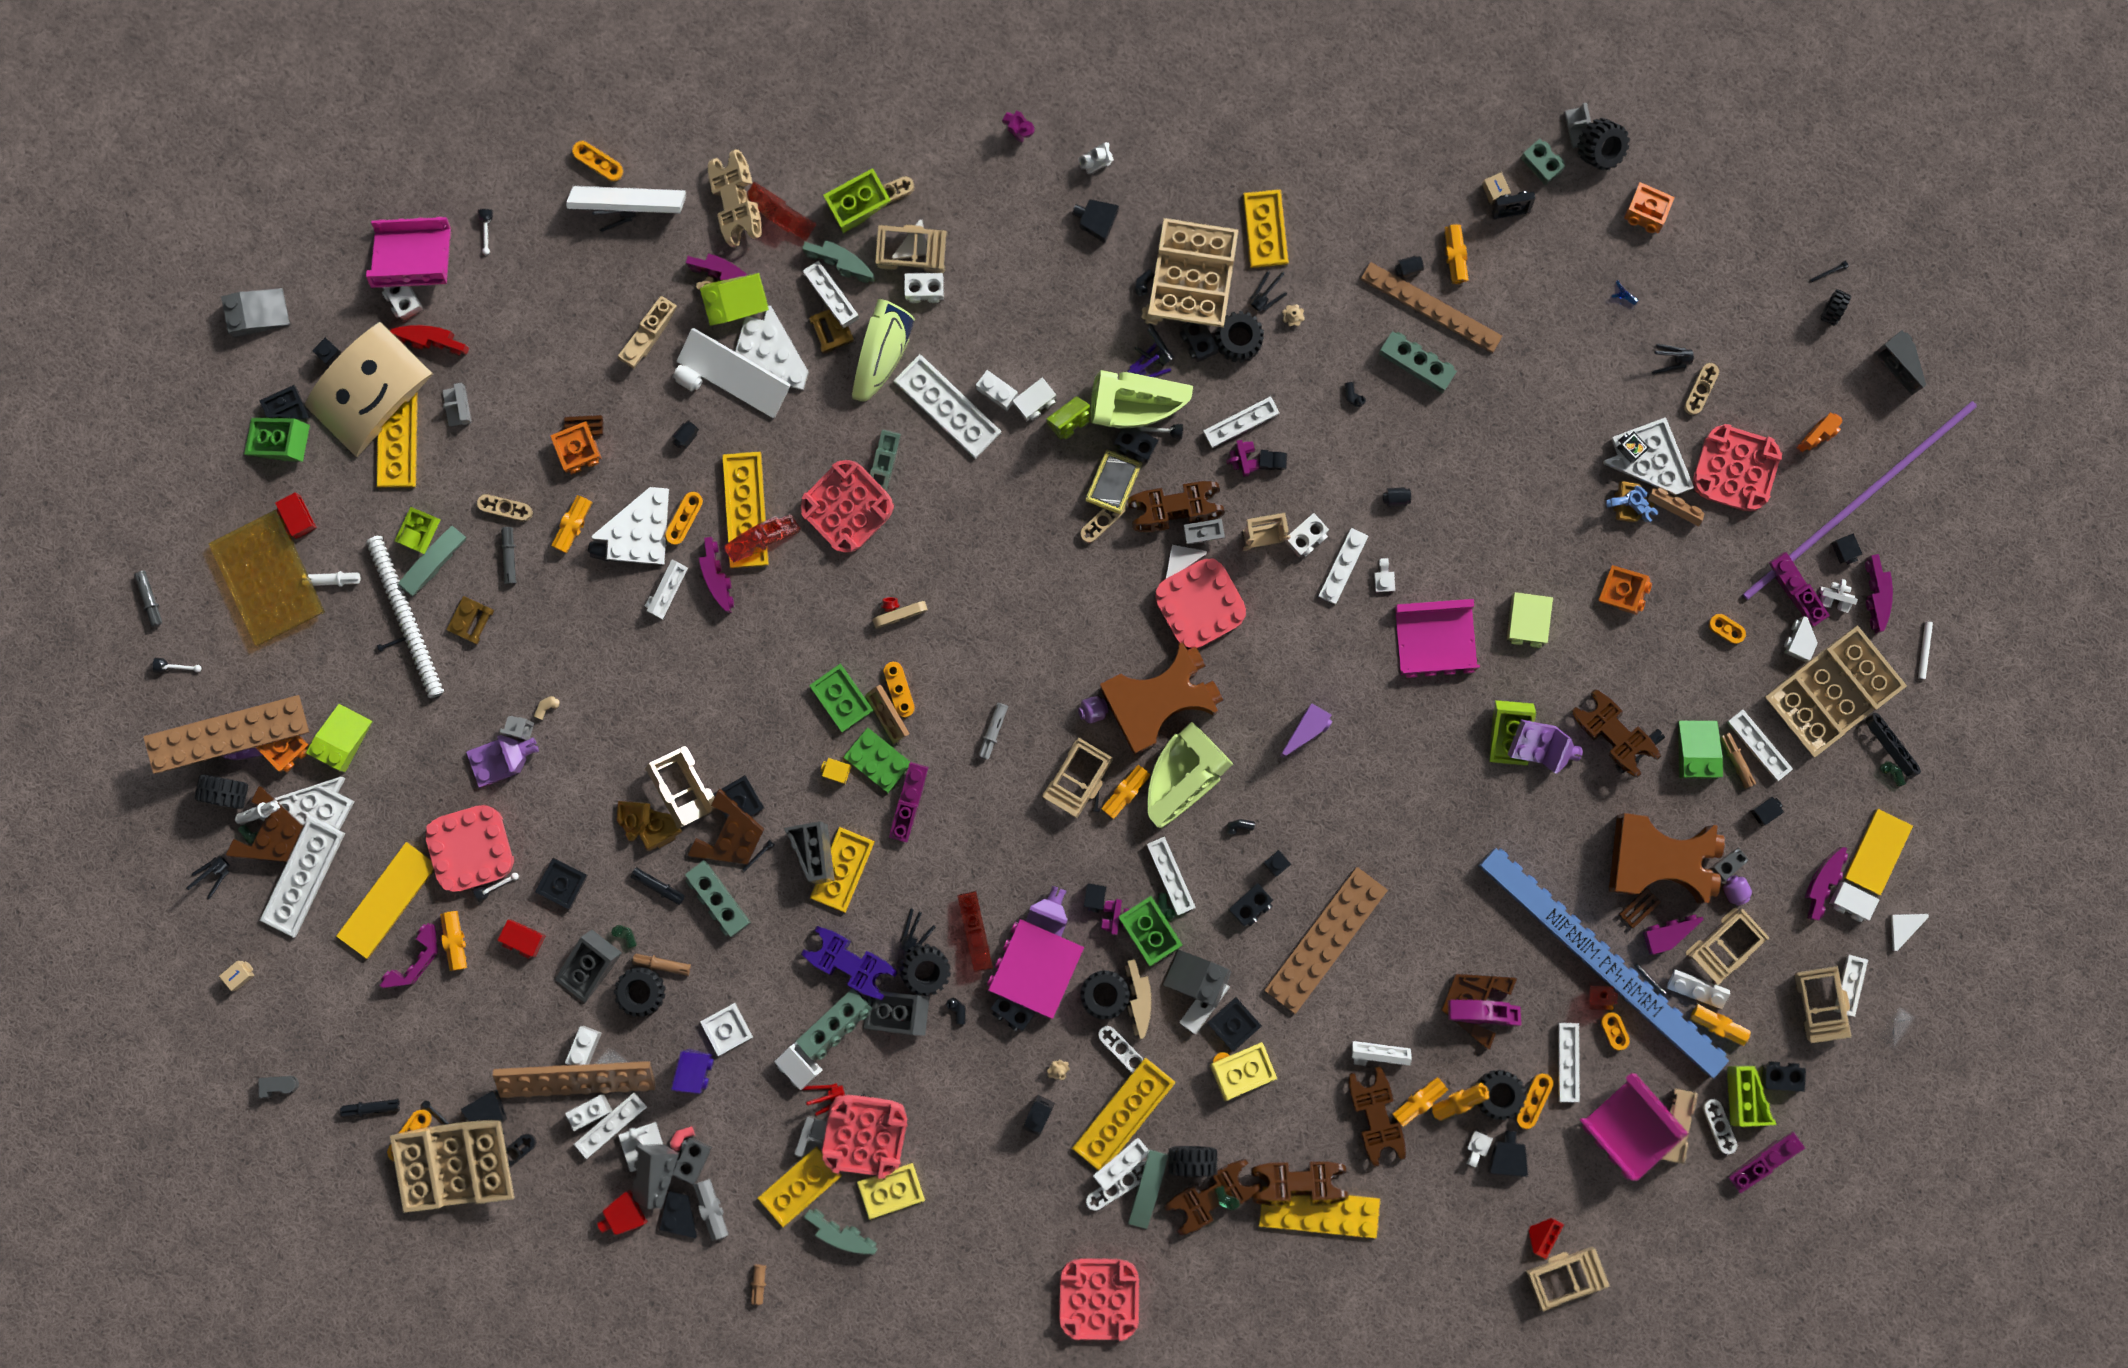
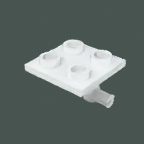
[619,1122,663,1172]

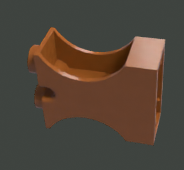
[1100,642,1223,756]
[1608,813,1725,904]

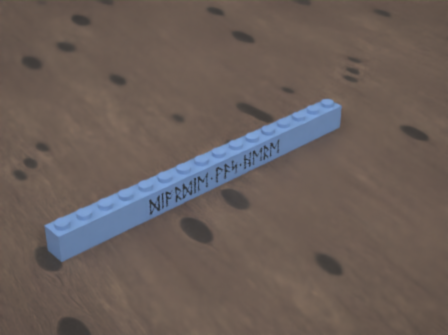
[1478,848,1729,1078]

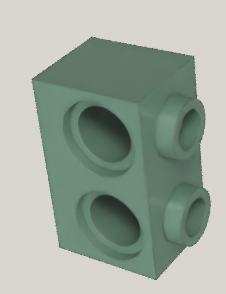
[1521,139,1565,186]

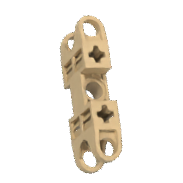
[708,149,762,247]

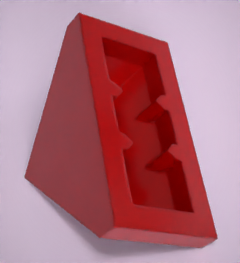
[1528,1218,1564,1259]

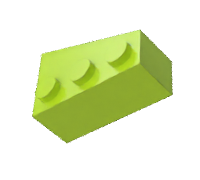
[1727,1066,1777,1127]

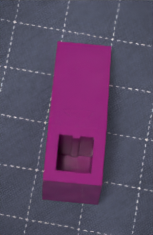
[1643,914,1704,954]

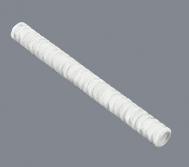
[366,536,444,698]

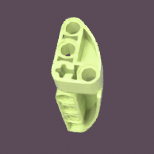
[1091,370,1193,428]
[1148,722,1233,828]

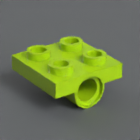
[395,507,440,554]

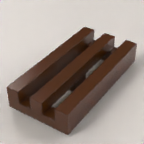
[564,415,604,436]
[1619,888,1661,929]

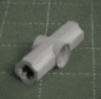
[694,1179,729,1241]

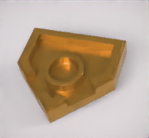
[1613,481,1655,522]
[617,801,650,841]
[639,809,682,851]

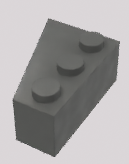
[632,1144,679,1209]

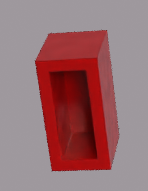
[275,492,317,539]
[498,919,546,959]

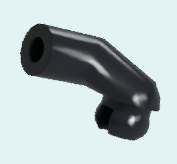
[1135,269,1155,296]
[1344,382,1366,407]
[1226,819,1255,835]
[946,998,966,1024]

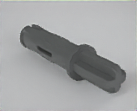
[500,527,517,584]
[134,571,162,627]

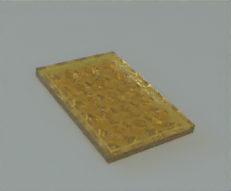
[208,510,325,646]

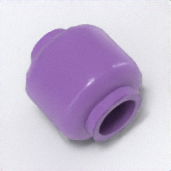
[1078,696,1108,723]
[1723,875,1752,906]

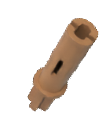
[1721,733,1756,789]
[633,954,691,976]

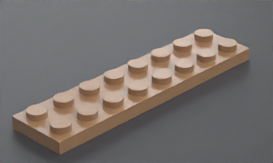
[143,695,310,774]
[1264,867,1388,1014]
[493,1061,656,1098]

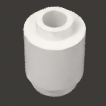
[673,365,702,391]

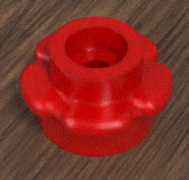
[881,597,900,612]

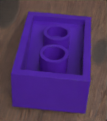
[671,1049,714,1093]

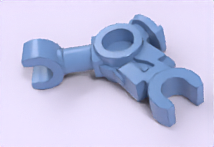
[1605,486,1658,522]

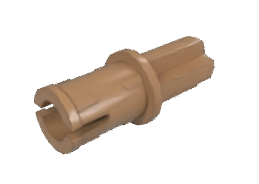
[751,1264,766,1305]

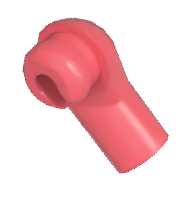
[670,1126,695,1152]

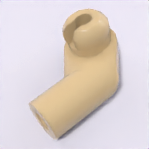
[534,696,560,720]

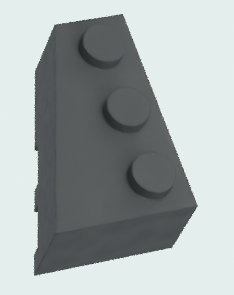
[784,821,835,884]

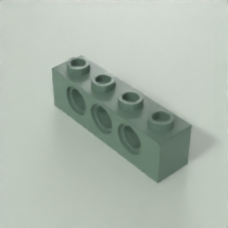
[1379,331,1457,394]
[685,861,751,937]
[796,988,873,1062]

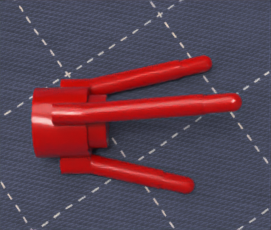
[798,1083,845,1116]

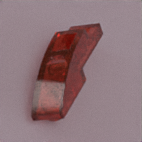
[747,181,817,241]
[724,514,801,563]
[957,891,993,972]

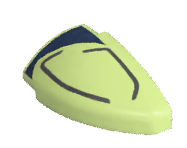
[852,299,915,401]

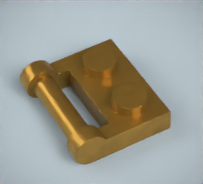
[809,309,854,353]
[447,596,495,645]

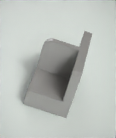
[1564,103,1591,148]
[443,383,472,427]
[1183,519,1225,545]
[499,716,534,740]
[795,1116,827,1157]

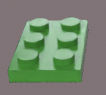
[809,663,874,733]
[844,727,910,793]

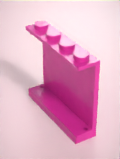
[366,217,451,288]
[1395,599,1480,678]
[987,919,1084,1019]
[1580,1073,1689,1181]

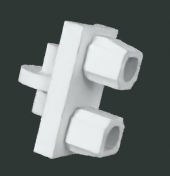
[1079,143,1113,174]
[1819,579,1858,613]

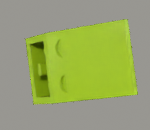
[1046,396,1090,440]

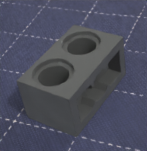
[672,1137,712,1184]

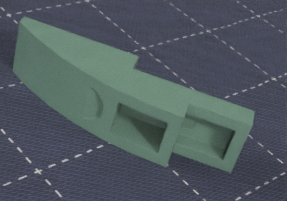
[803,240,875,283]
[804,1209,878,1254]

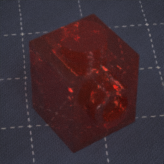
[1590,986,1618,1010]

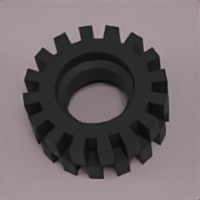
[1820,289,1851,326]

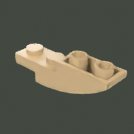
[618,296,677,369]
[1125,959,1151,1039]

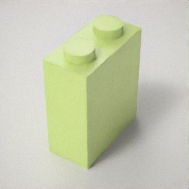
[1507,592,1553,647]

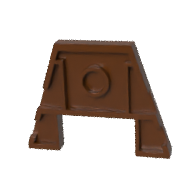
[226,786,304,862]
[688,789,764,864]
[1441,974,1517,1049]

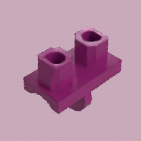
[1002,110,1035,143]
[1226,440,1259,477]
[1101,899,1129,935]

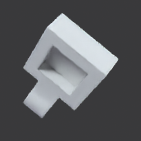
[1374,558,1395,592]
[1466,1131,1493,1167]

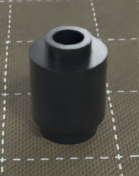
[1395,255,1424,279]
[671,420,699,449]
[1383,487,1411,507]
[587,540,614,562]

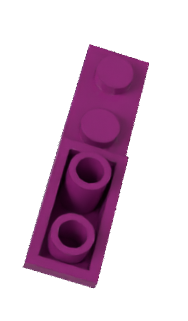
[686,253,747,281]
[699,537,734,613]
[1769,552,1830,626]
[1865,554,1893,634]
[889,762,929,843]
[1805,847,1848,921]
[1448,1000,1521,1027]
[1729,1131,1806,1194]

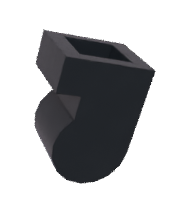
[1259,449,1287,470]

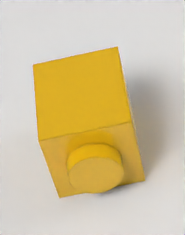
[820,758,852,784]

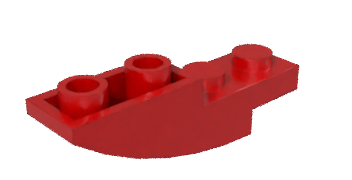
[390,325,469,356]

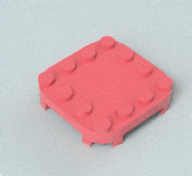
[1693,424,1782,512]
[801,460,894,553]
[1155,558,1246,649]
[426,805,514,892]
[822,1095,907,1179]
[1060,1258,1139,1341]

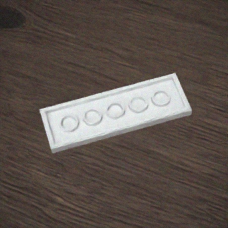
[566,186,686,213]
[676,328,791,418]
[894,354,1002,459]
[260,817,345,938]

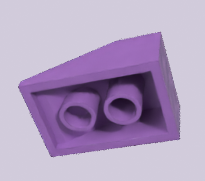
[1280,703,1332,758]

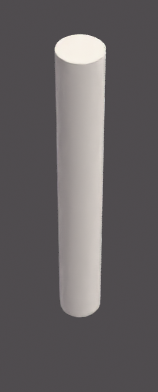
[1918,621,1933,679]

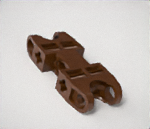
[1127,481,1225,532]
[1571,689,1661,778]
[1349,1066,1406,1167]
[1163,1159,1262,1235]
[1251,1161,1349,1206]

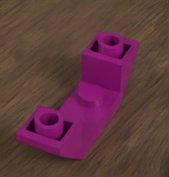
[380,923,438,988]

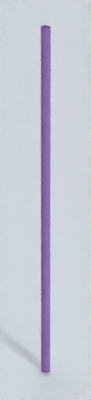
[1742,401,1977,600]

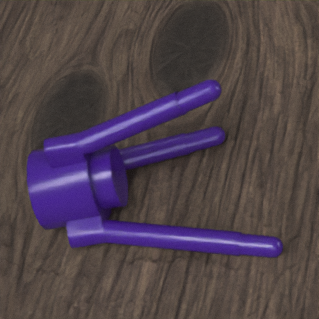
[1127,343,1171,378]

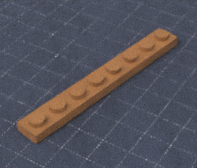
[1361,262,1502,353]

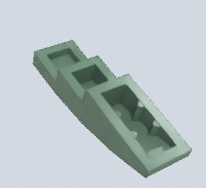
[870,430,901,492]
[398,526,466,597]
[1128,1149,1168,1229]

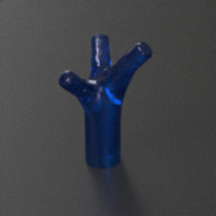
[1611,280,1639,306]

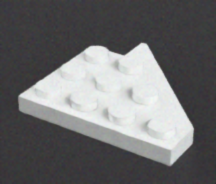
[735,305,809,390]
[1603,417,1694,495]
[591,487,669,565]
[259,777,355,830]

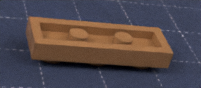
[1648,486,1704,527]
[865,685,910,744]

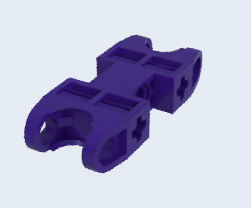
[801,926,898,1000]

